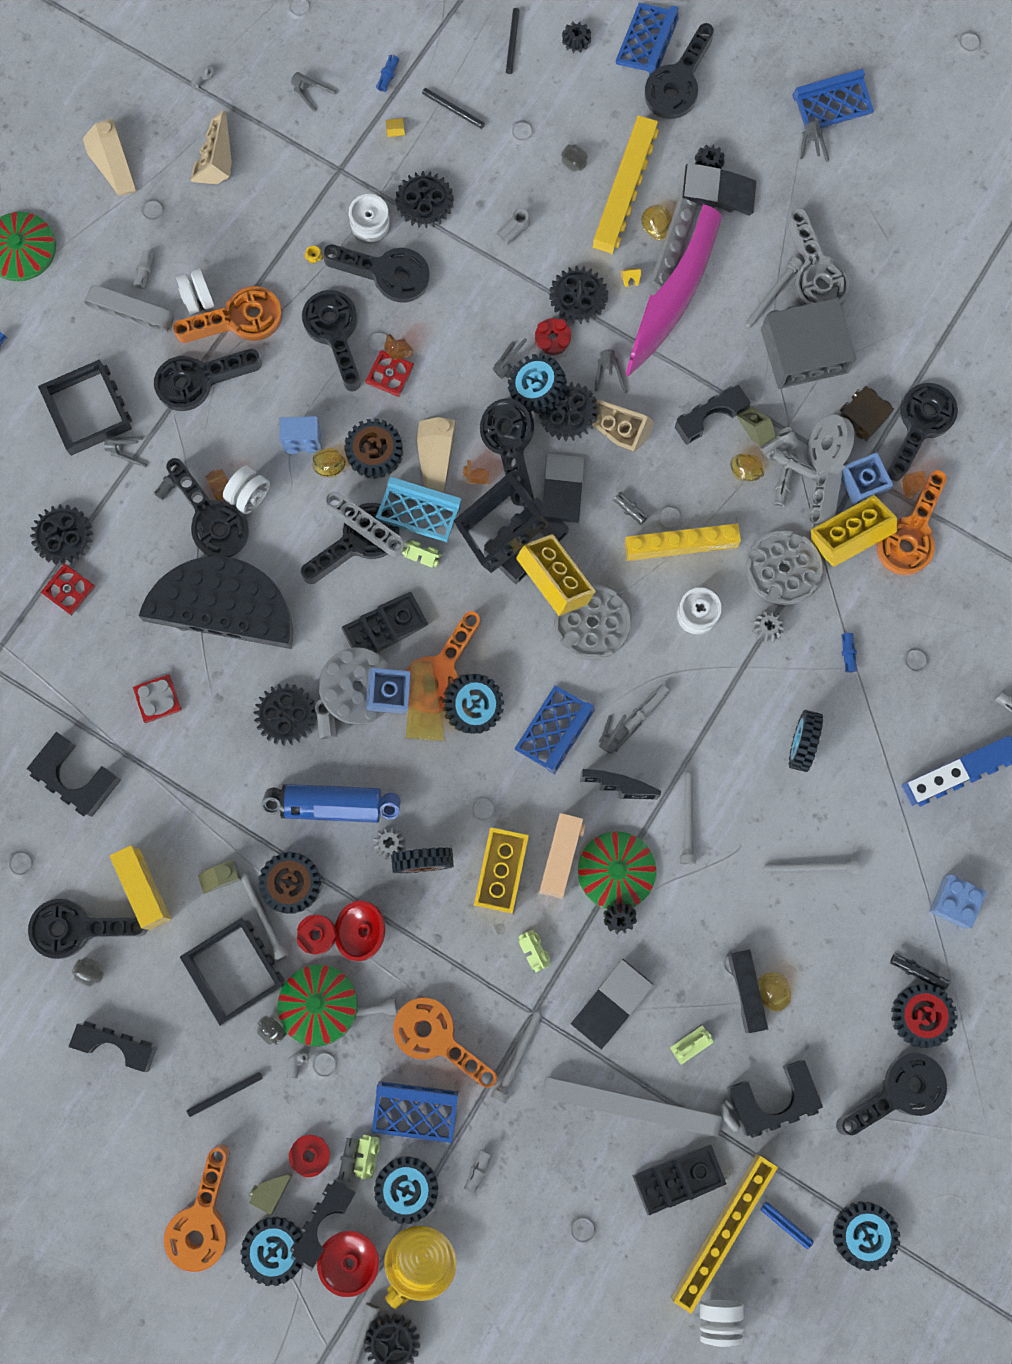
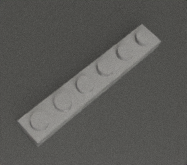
[650,189,697,289]

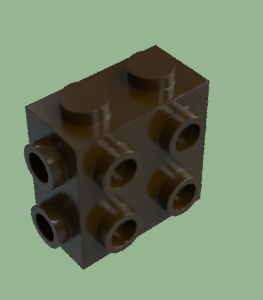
[840,386,894,441]

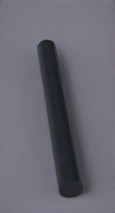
[506,8,520,74]
[422,88,485,129]
[186,1072,263,1117]

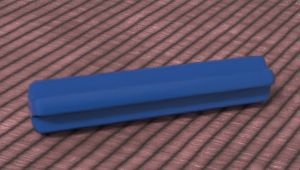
[760,1202,814,1249]

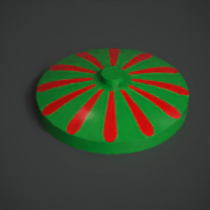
[0,212,56,281]
[578,832,656,909]
[277,965,358,1047]

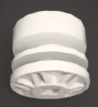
[700,1300,744,1347]

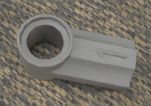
[496,208,529,245]
[760,427,799,462]
[315,700,337,739]

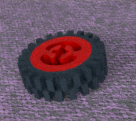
[891,984,958,1048]

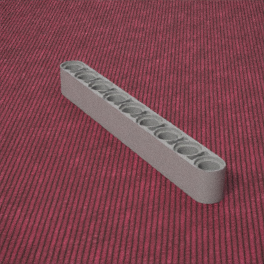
[542,1077,722,1137]

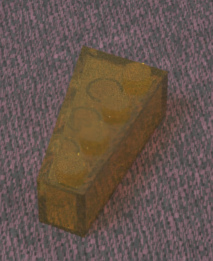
[406,660,446,742]

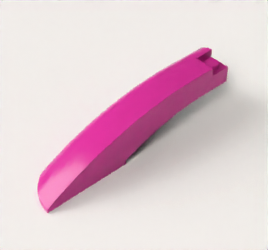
[626,204,722,376]

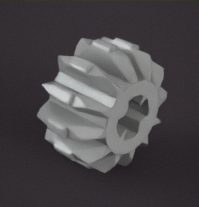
[752,611,785,643]
[373,827,406,860]

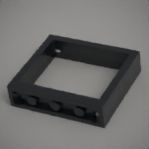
[38,359,132,456]
[453,472,549,573]
[180,918,285,1026]

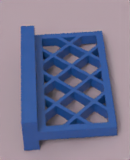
[616,3,679,76]
[792,69,874,129]
[514,685,595,775]
[372,1081,459,1143]

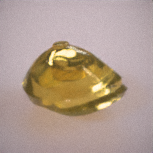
[641,205,672,240]
[312,448,346,478]
[730,454,765,481]
[758,972,791,1012]

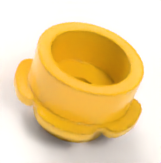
[304,245,322,263]

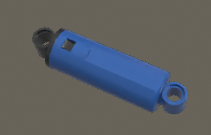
[261,784,401,823]

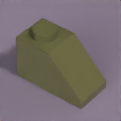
[737,407,776,446]
[198,860,242,894]
[249,1173,293,1215]

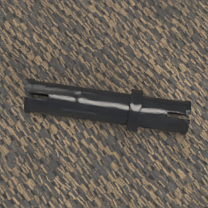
[890,952,950,991]

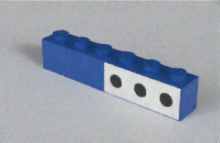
[902,735,1012,807]

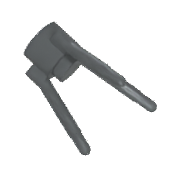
[291,72,337,112]
[800,122,829,162]
[492,338,527,379]
[595,349,627,393]
[104,436,147,467]
[599,715,642,754]

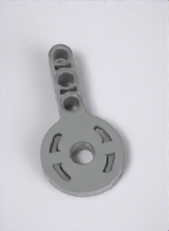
[788,208,850,306]
[808,414,854,525]

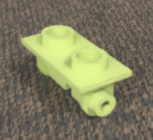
[403,540,443,568]
[518,930,551,972]
[670,1025,714,1065]
[353,1134,380,1179]

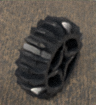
[364,1313,421,1364]

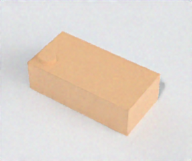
[539,813,585,899]

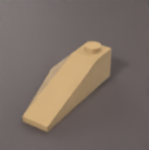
[190,110,232,184]
[83,118,137,197]
[579,399,654,452]
[416,417,456,493]

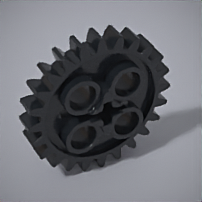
[395,171,454,228]
[549,266,608,324]
[539,382,599,441]
[30,504,94,565]
[254,683,317,746]

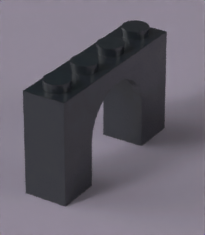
[484,497,569,584]
[26,732,121,817]
[727,1060,823,1138]

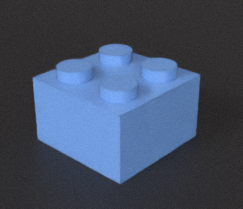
[279,416,322,454]
[841,453,893,505]
[366,668,410,714]
[929,874,987,929]

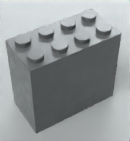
[761,298,857,389]

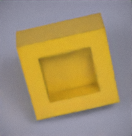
[620,268,641,287]

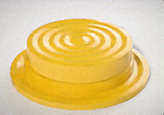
[384,1226,457,1301]

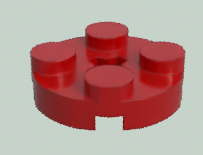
[535,318,571,355]
[296,915,337,955]
[289,1134,330,1177]

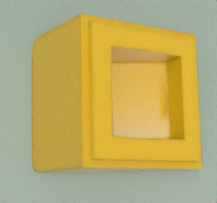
[385,118,405,137]

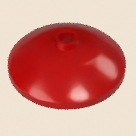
[335,901,386,961]
[317,1231,379,1297]

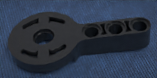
[644,23,714,119]
[324,244,430,303]
[302,290,361,392]
[154,349,262,411]
[887,383,958,481]
[480,398,534,507]
[166,458,249,557]
[301,503,400,584]
[28,899,148,959]
[836,1053,947,1136]

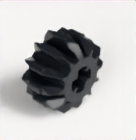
[562,21,591,53]
[695,144,725,169]
[603,900,637,935]

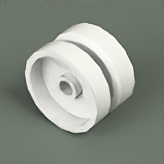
[348,194,390,242]
[176,268,215,315]
[223,465,270,514]
[677,588,721,634]

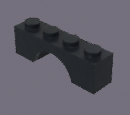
[674,385,751,445]
[727,949,769,1034]
[68,1021,157,1072]
[290,1180,356,1271]

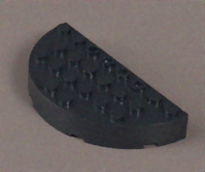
[139,556,293,649]

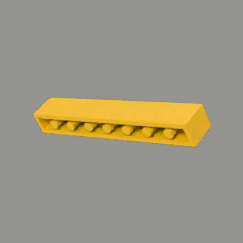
[592,115,659,254]
[671,1154,778,1314]

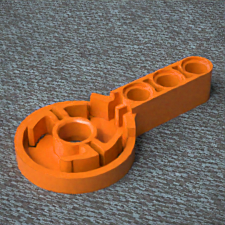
[173,286,282,343]
[876,470,947,575]
[406,611,481,714]
[393,998,498,1088]
[164,1144,230,1272]

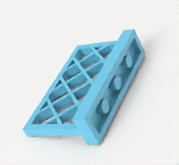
[375,477,461,542]

